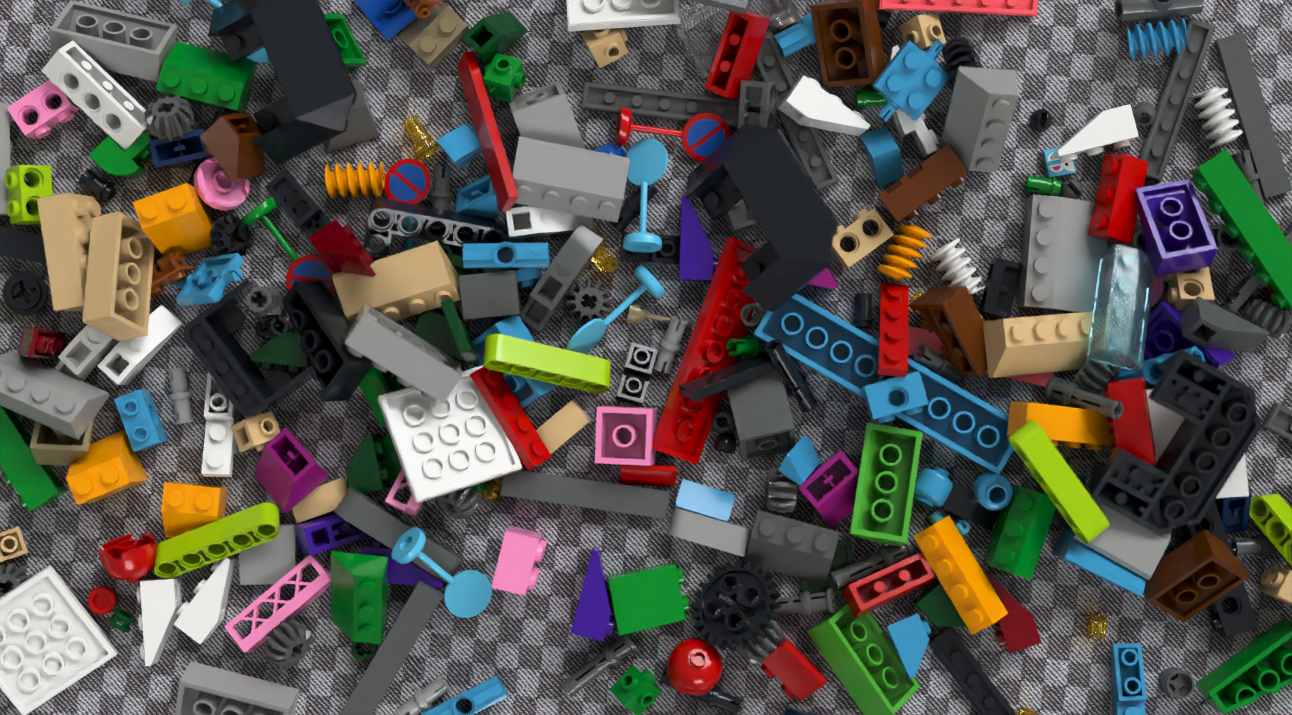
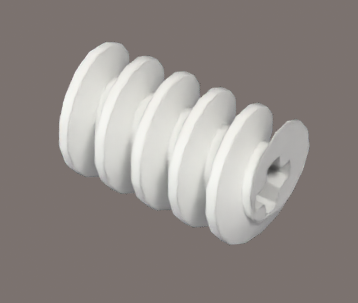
[1191,87,1243,149]
[931,238,986,294]

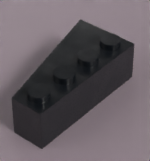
[283,281,373,402]

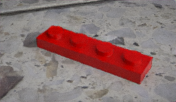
[877,282,909,377]
[470,367,552,471]

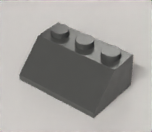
[744,509,840,585]

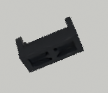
[979,257,1022,319]

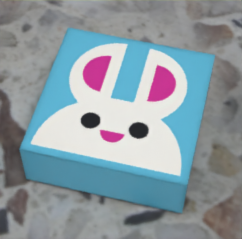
[1042,148,1076,179]

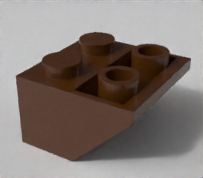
[200,112,265,182]

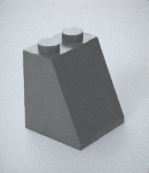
[726,369,796,462]

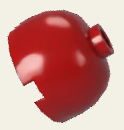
[98,533,157,583]
[666,638,723,696]

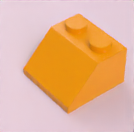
[161,481,228,538]

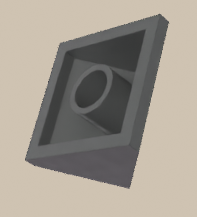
[459,270,522,320]

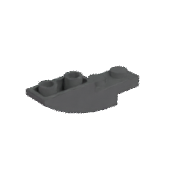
[519,223,604,333]

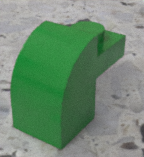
[89,132,155,179]

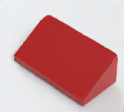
[620,464,677,487]

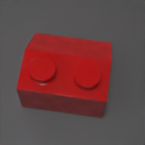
[760,636,827,701]

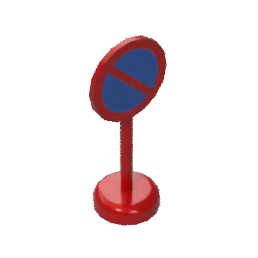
[615,107,730,162]

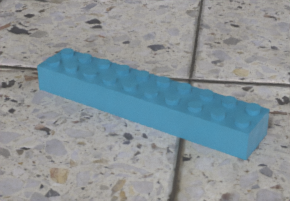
[752,293,1014,475]

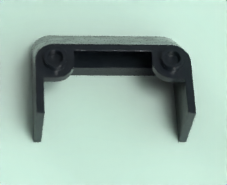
[184,280,313,416]

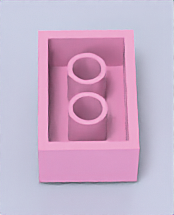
[491,526,547,596]

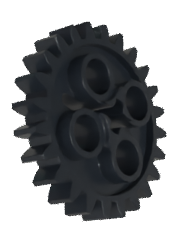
[692,561,781,652]

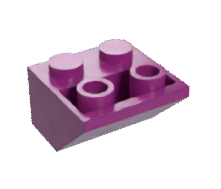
[254,427,329,513]
[797,450,859,528]

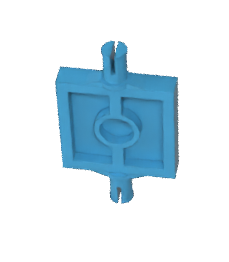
[872,39,951,122]
[175,253,245,307]

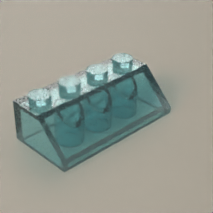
[1087,244,1154,372]

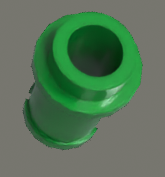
[855,87,887,110]
[1024,175,1061,197]
[726,336,762,358]

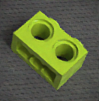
[4,165,53,225]

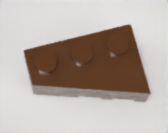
[878,144,968,222]
[909,286,988,376]

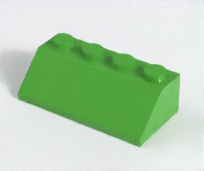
[850,422,923,547]
[807,602,920,715]

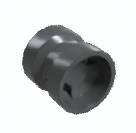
[1159,667,1195,699]

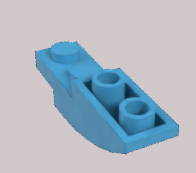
[1111,643,1147,715]

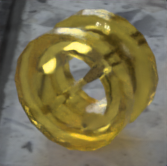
[1087,614,1107,640]

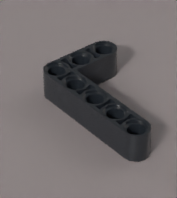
[363,199,506,261]

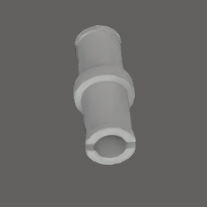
[653,316,688,374]
[167,367,194,424]
[395,675,450,715]

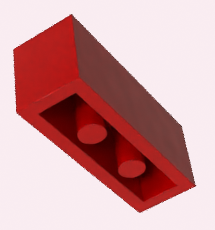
[705,10,770,99]
[1088,153,1149,244]
[1103,377,1157,464]
[842,552,936,618]

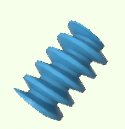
[1127,18,1187,60]

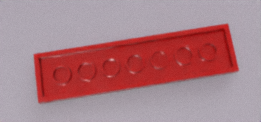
[652,236,759,464]

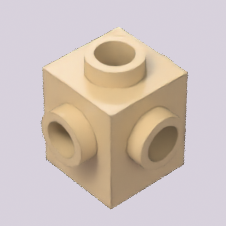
[900,14,946,52]
[581,28,629,68]
[231,411,280,453]

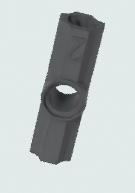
[1114,0,1203,24]
[246,286,285,317]

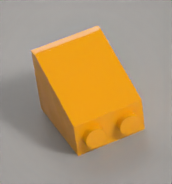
[133,183,214,257]
[66,430,148,505]

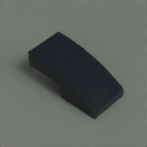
[942,482,1001,531]

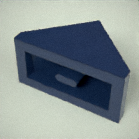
[148,128,211,169]
[1215,489,1252,534]

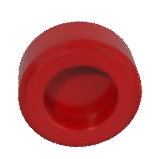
[88,586,118,615]

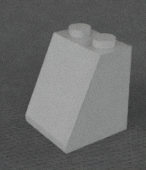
[509,81,585,149]

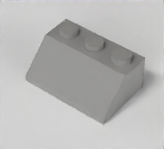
[1073,500,1172,580]

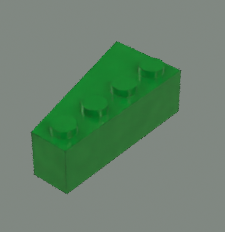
[1196,618,1292,714]

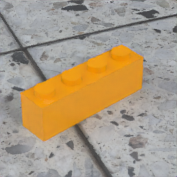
[1007,401,1115,451]
[913,515,1008,635]

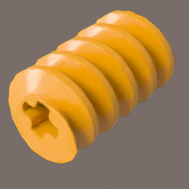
[325,161,385,199]
[877,223,933,285]

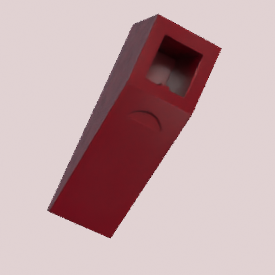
[309,219,376,277]
[18,325,67,360]
[982,570,1042,653]

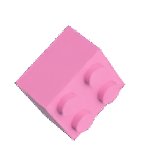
[595,406,658,466]

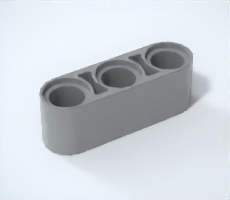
[667,507,752,557]

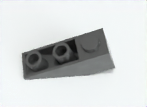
[1180,297,1269,352]

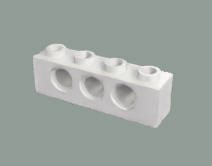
[41,40,148,150]

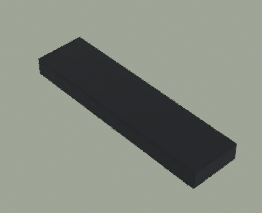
[679,351,777,402]
[928,626,1016,715]

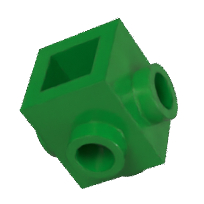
[483,53,526,103]
[610,665,661,715]

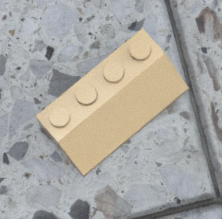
[332,241,461,325]
[983,311,1097,378]

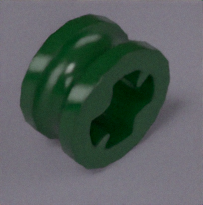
[107,607,136,633]
[351,642,378,661]

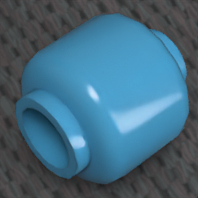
[913,466,953,510]
[973,471,1013,511]

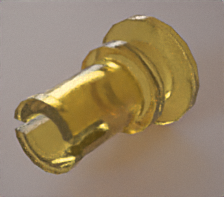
[402,115,440,160]

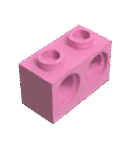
[7,79,80,139]

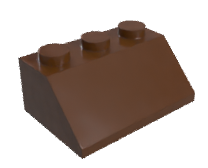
[810,0,886,88]
[1144,529,1250,623]

